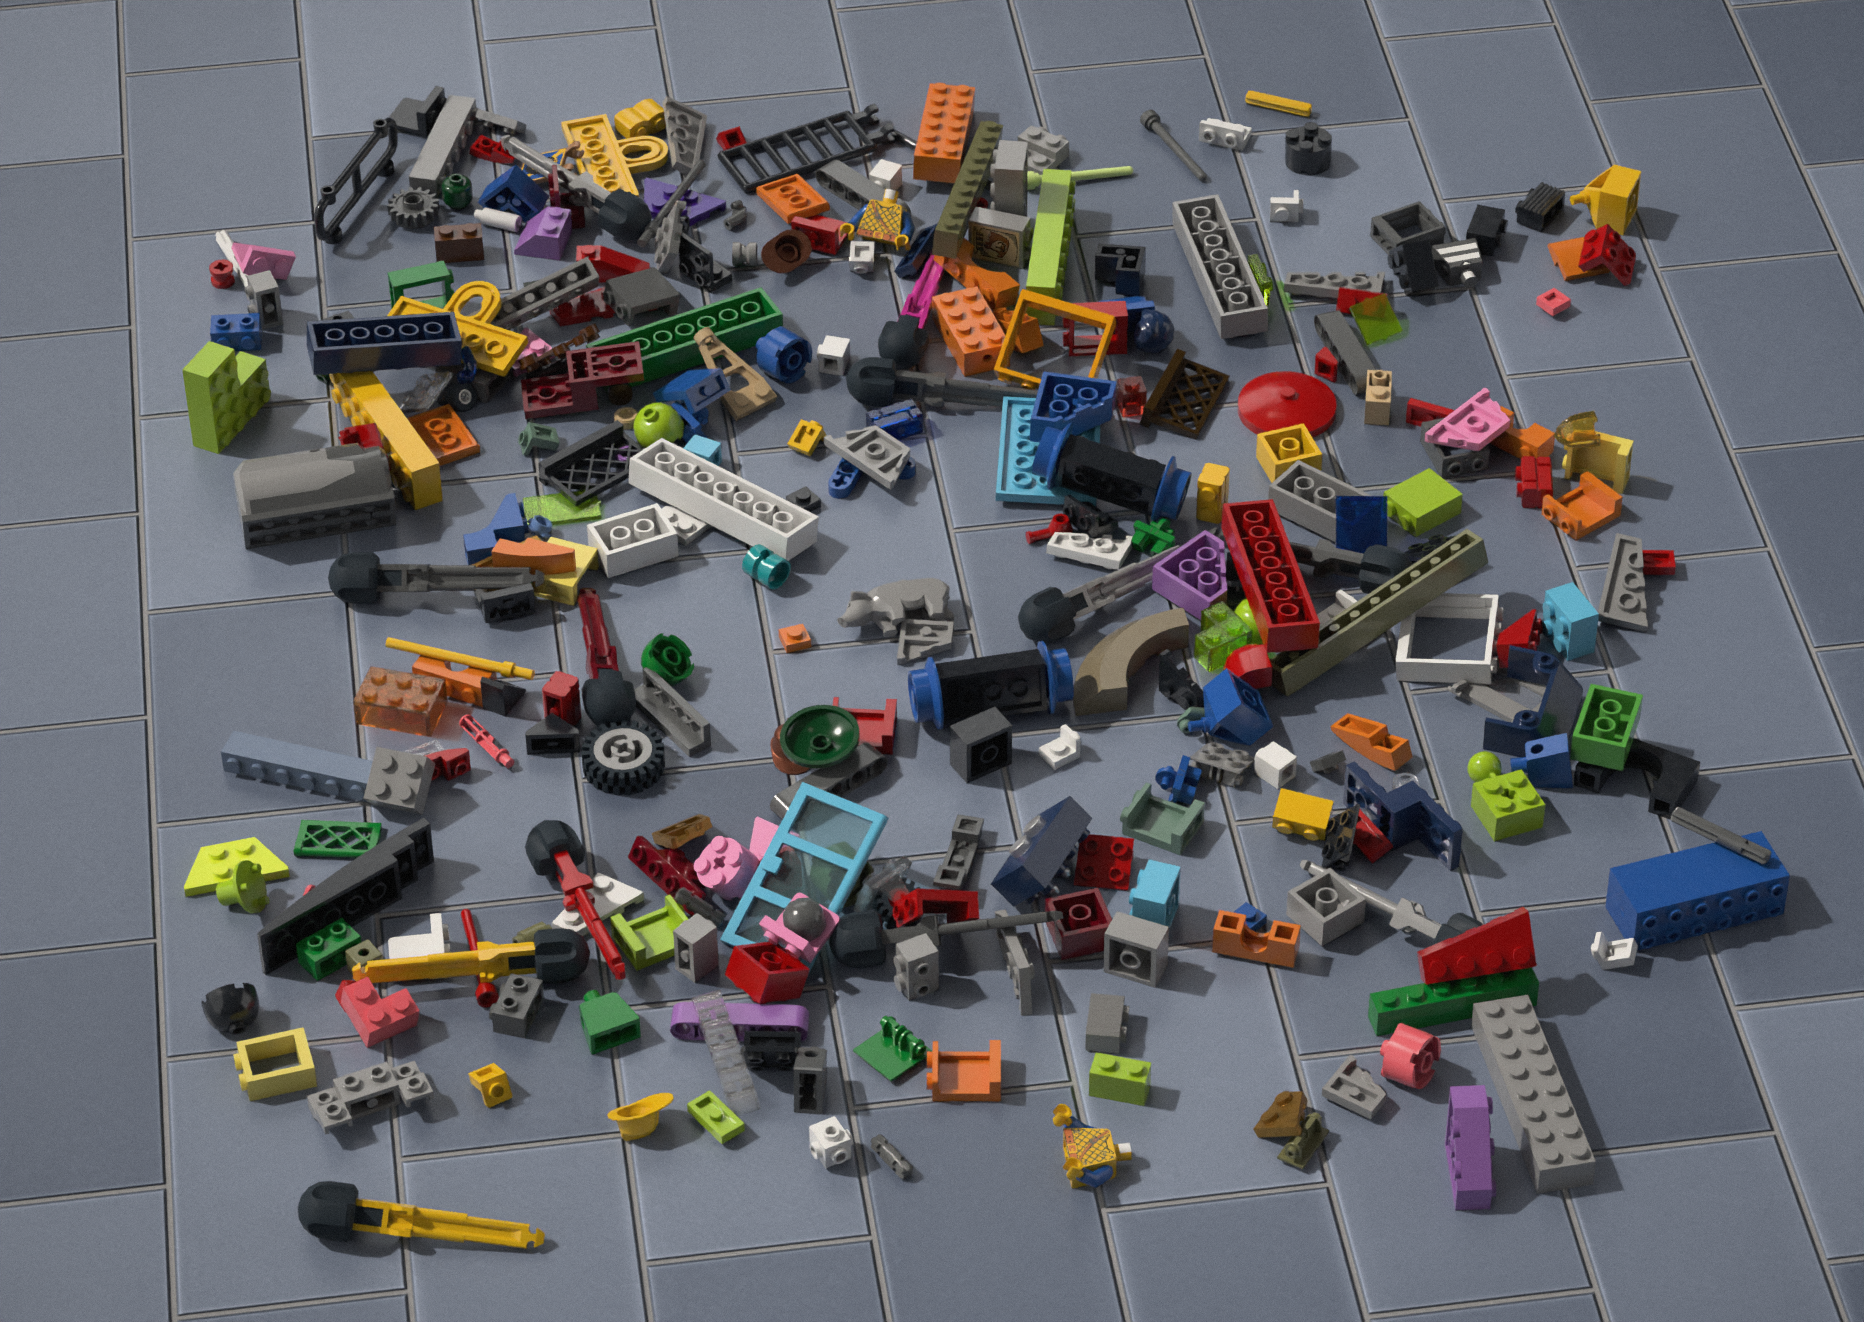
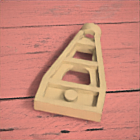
[694,327,777,421]

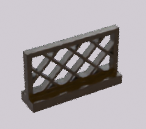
[1140,349,1230,440]

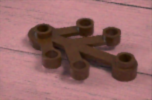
[518,323,600,373]

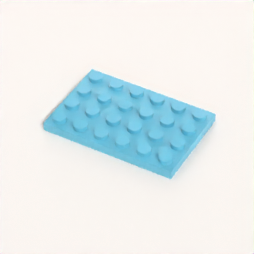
[995,396,1101,506]

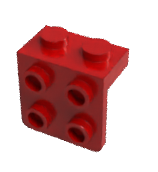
[1578,224,1636,286]

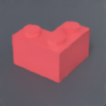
[341,977,420,1048]

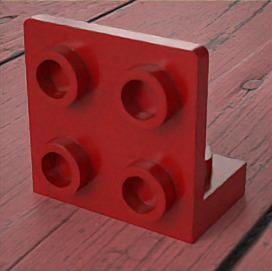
[791,215,849,255]

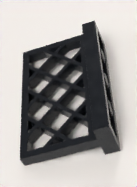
[539,420,644,507]

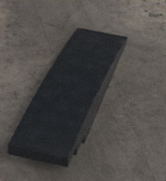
[257,818,434,975]

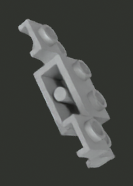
[307,1061,434,1135]

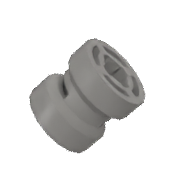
[732,242,757,266]

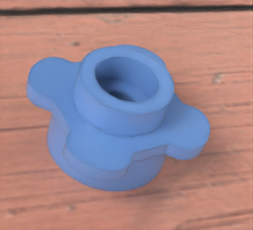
[527,515,552,538]

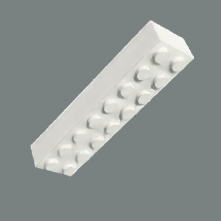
[629,438,819,561]

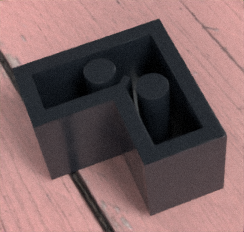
[1388,240,1439,295]
[1095,243,1146,297]

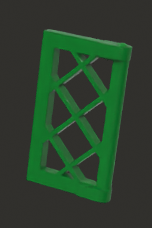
[293,820,382,858]

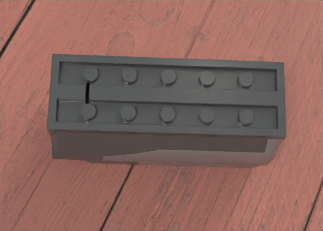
[233,443,396,549]

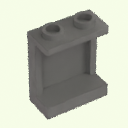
[603,267,680,326]

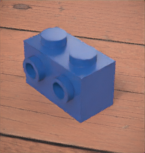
[210,313,262,351]

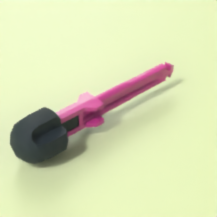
[878,253,945,369]

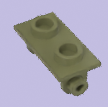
[1277,1112,1329,1169]

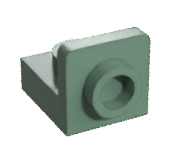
[518,422,560,456]

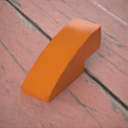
[492,538,576,575]
[1330,713,1413,771]

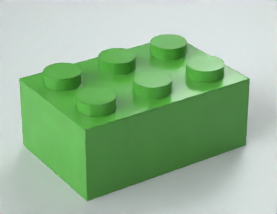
[1570,684,1643,771]

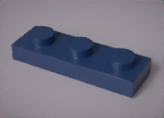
[894,223,938,278]

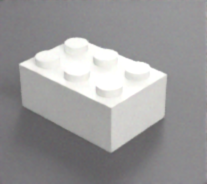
[587,503,679,578]

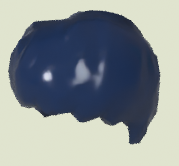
[1133,309,1175,353]

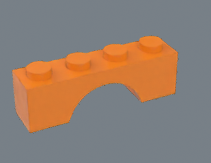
[934,238,1020,310]

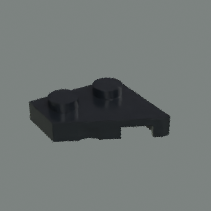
[1159,649,1204,710]

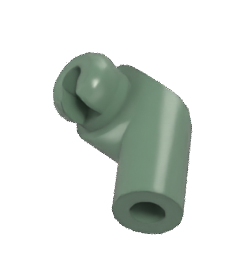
[1177,707,1205,734]

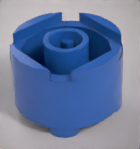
[756,326,813,384]

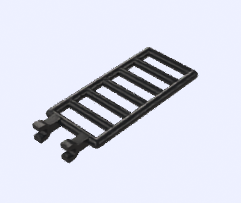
[717,103,895,193]

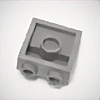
[1018,125,1069,175]

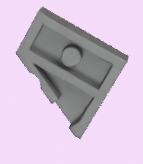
[1322,1055,1386,1119]

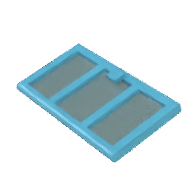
[720,782,889,974]

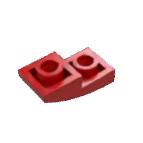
[469,135,516,164]
[425,748,471,781]

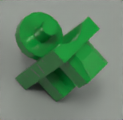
[1131,518,1176,556]

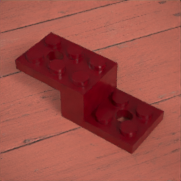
[521,341,644,419]

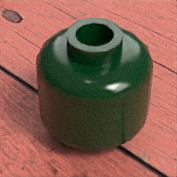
[442,174,473,210]

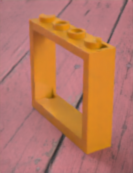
[994,289,1116,390]

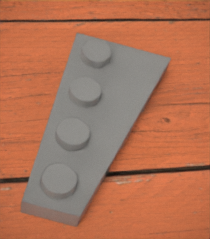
[663,96,707,175]
[1284,272,1385,298]
[1598,533,1648,632]

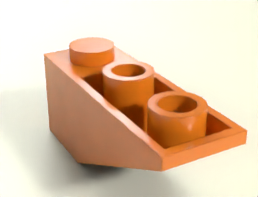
[993,307,1044,353]

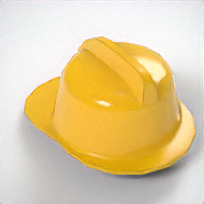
[607,1093,674,1141]

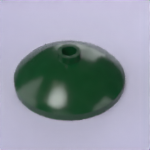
[780,705,860,768]

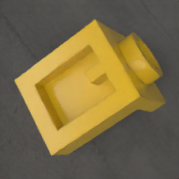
[787,419,827,457]
[468,1063,513,1108]

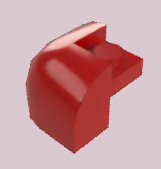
[1223,643,1272,689]

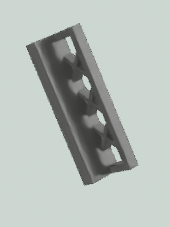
[634,667,711,757]

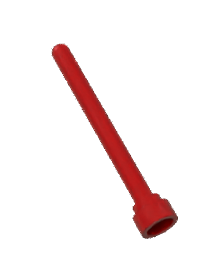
[461,909,499,1008]

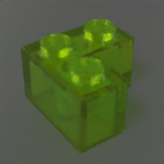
[1194,601,1253,672]

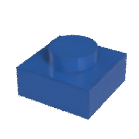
[1234,902,1267,932]

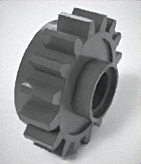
[387,187,440,229]

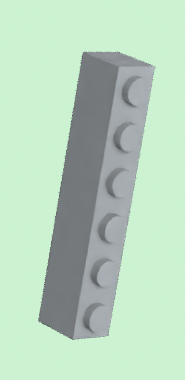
[409,95,479,199]

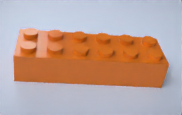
[913,83,975,183]

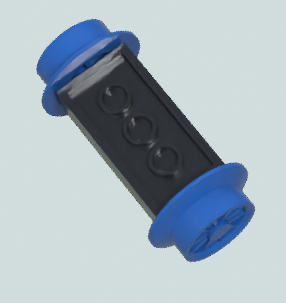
[1032,423,1192,522]
[908,641,1074,730]

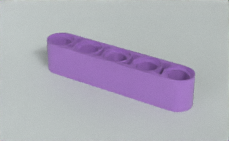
[670,1002,809,1042]

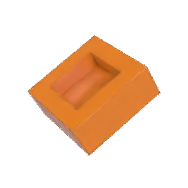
[778,623,811,653]

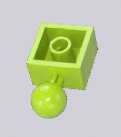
[1467,751,1545,841]

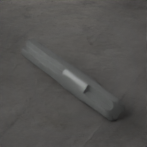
[1671,807,1771,865]

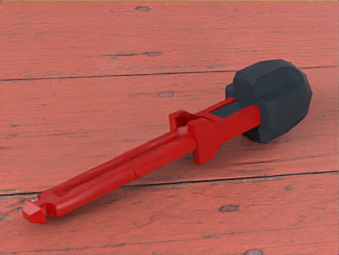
[525,820,626,980]

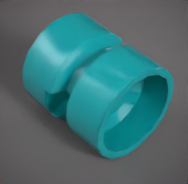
[742,544,791,590]

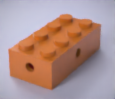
[932,286,1010,377]

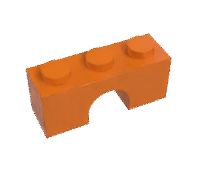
[1490,406,1555,459]
[412,655,497,707]
[1212,910,1301,968]

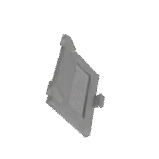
[1447,657,1546,723]

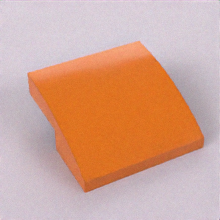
[1547,237,1610,281]

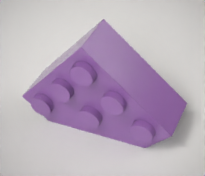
[1152,530,1227,625]
[1445,1085,1496,1210]

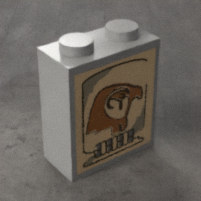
[968,207,1033,269]

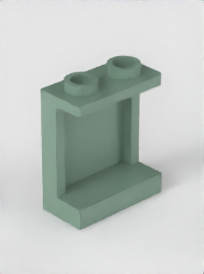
[1120,782,1205,855]

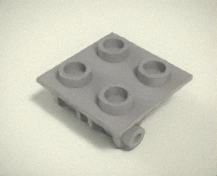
[1190,742,1255,787]

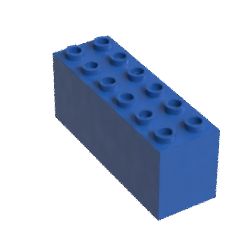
[1605,831,1790,951]

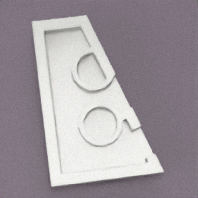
[1046,532,1133,570]
[552,872,644,936]

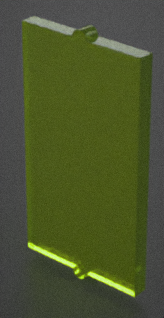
[523,490,602,525]

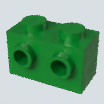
[296,918,363,981]

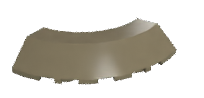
[1073,608,1189,716]

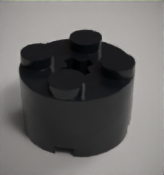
[1285,122,1332,175]

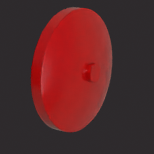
[1238,371,1337,438]

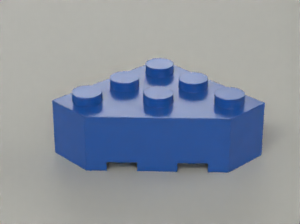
[1030,371,1117,442]

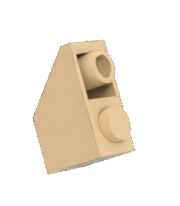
[1364,370,1392,425]

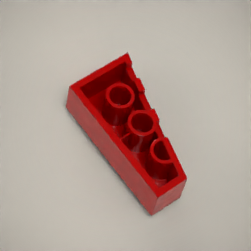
[1417,907,1537,984]

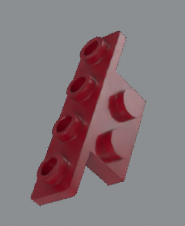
[628,836,706,917]

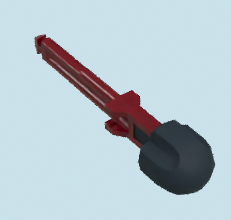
[577,587,636,728]

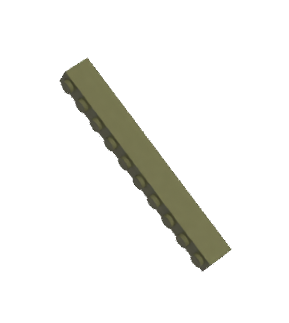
[932,121,1003,259]
[1270,529,1488,697]

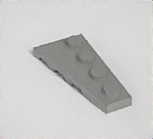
[995,910,1035,1016]

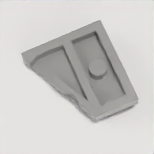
[897,619,954,665]

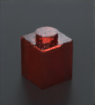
[1117,376,1147,417]

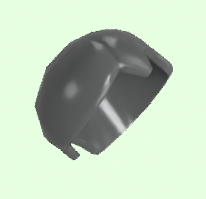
[783,897,826,942]

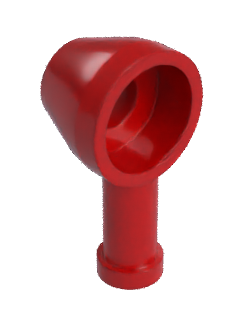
[1026,514,1073,544]

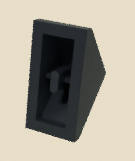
[480,677,526,716]
[525,713,580,755]

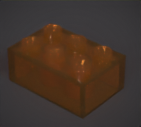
[353,666,448,737]

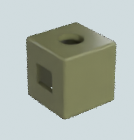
[345,939,383,976]

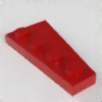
[550,286,657,327]

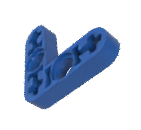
[828,457,916,499]

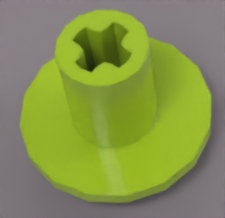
[216,860,270,914]

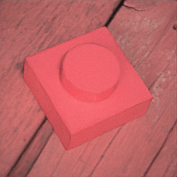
[1536,288,1571,316]

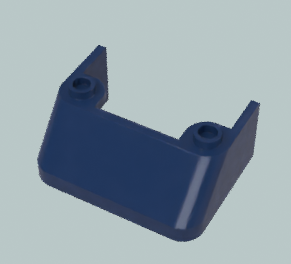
[1483,645,1583,757]

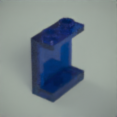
[1334,496,1387,554]

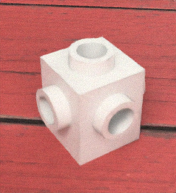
[809,1116,853,1168]

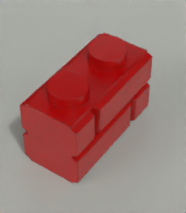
[1515,456,1553,508]
[542,671,582,726]

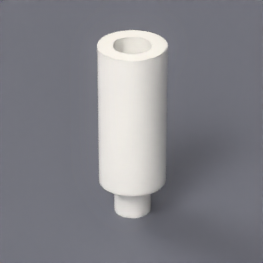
[474,207,522,232]

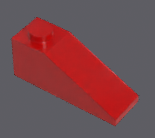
[576,245,650,283]

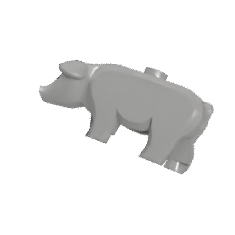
[837,578,954,637]

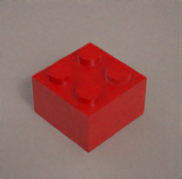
[725,942,810,1004]

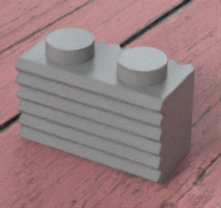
[1085,993,1130,1054]

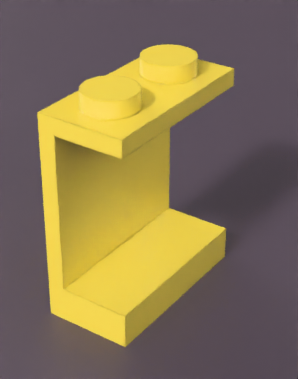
[531,537,599,606]

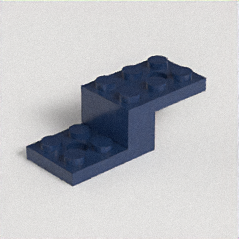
[1343,761,1463,871]

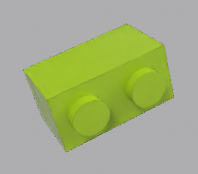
[1089,1052,1151,1106]

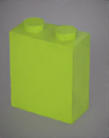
[1382,468,1463,537]

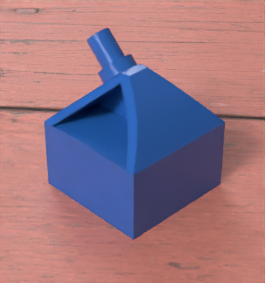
[1188,668,1274,746]

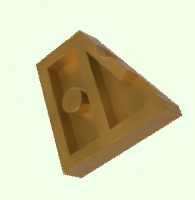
[652,814,712,849]

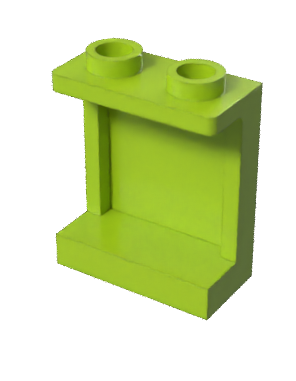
[610,895,688,971]

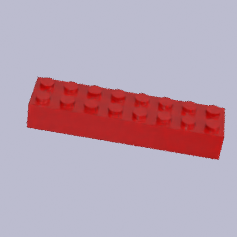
[1221,499,1320,653]

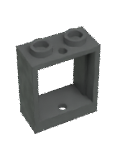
[1370,201,1446,255]
[1420,418,1490,478]

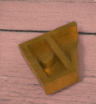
[1253,1091,1308,1138]

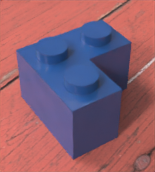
[478,165,549,223]

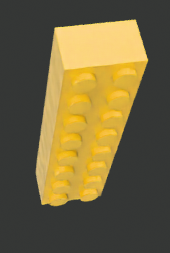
[329,371,443,510]

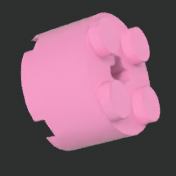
[694,836,759,900]

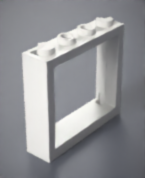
[1396,593,1504,684]

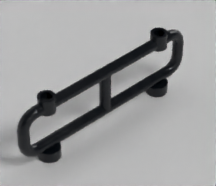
[314,117,398,244]

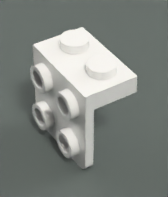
[388,913,450,959]

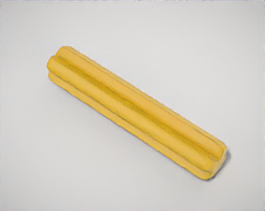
[1245,90,1312,117]

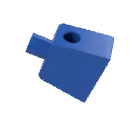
[1510,733,1573,788]

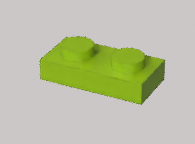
[687,1090,745,1144]

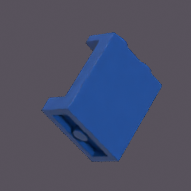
[653,368,731,413]

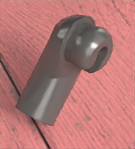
[723,200,747,230]

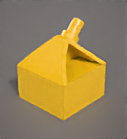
[1570,165,1641,235]

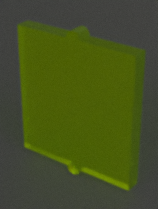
[1349,293,1403,345]

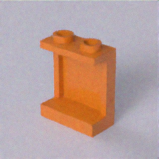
[1542,471,1623,541]
[927,1040,1001,1101]

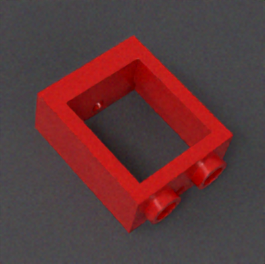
[1062,301,1128,356]

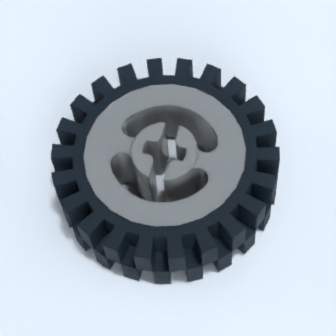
[581,720,665,795]

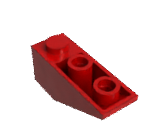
[1496,609,1543,668]

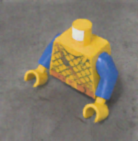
[840,189,915,251]
[1053,1103,1132,1189]

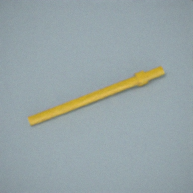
[385,637,535,680]

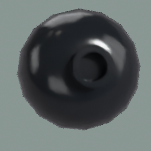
[201,983,260,1035]

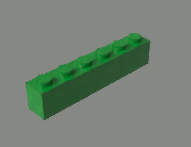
[1368,967,1539,1036]

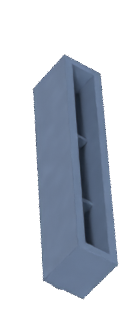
[221,731,373,803]

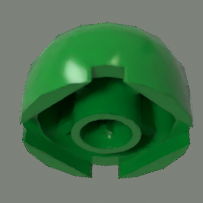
[641,633,694,686]

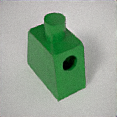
[579,990,641,1055]

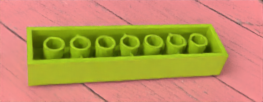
[1026,169,1076,326]

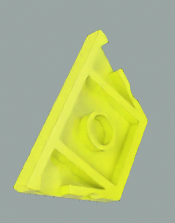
[184,837,290,897]

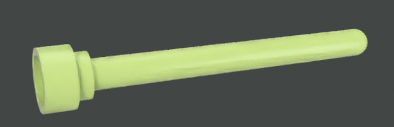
[1028,166,1133,190]

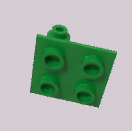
[853,1016,932,1082]

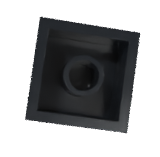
[950,707,1012,783]

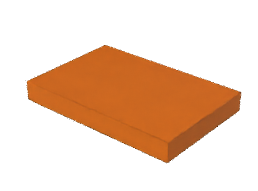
[756,174,830,224]
[407,404,480,466]

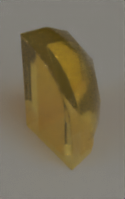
[1554,411,1600,448]

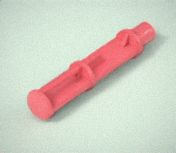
[459,714,514,768]

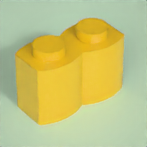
[614,99,666,139]

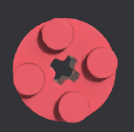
[1380,1023,1441,1089]

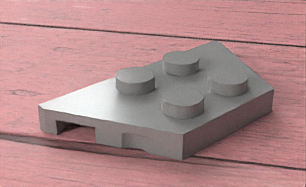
[654,200,686,274]
[824,425,910,490]

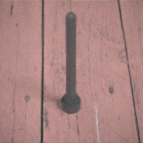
[1140,109,1207,181]

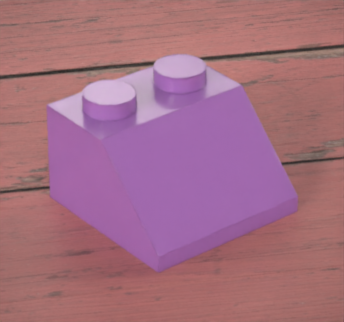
[514,207,572,260]

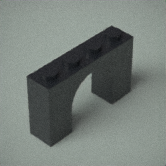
[1574,738,1700,820]

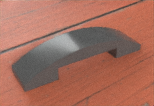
[933,814,984,890]

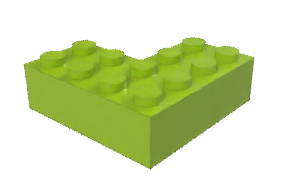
[182,341,271,454]

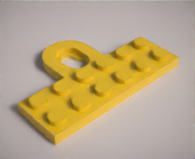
[561,114,669,197]
[387,281,529,377]

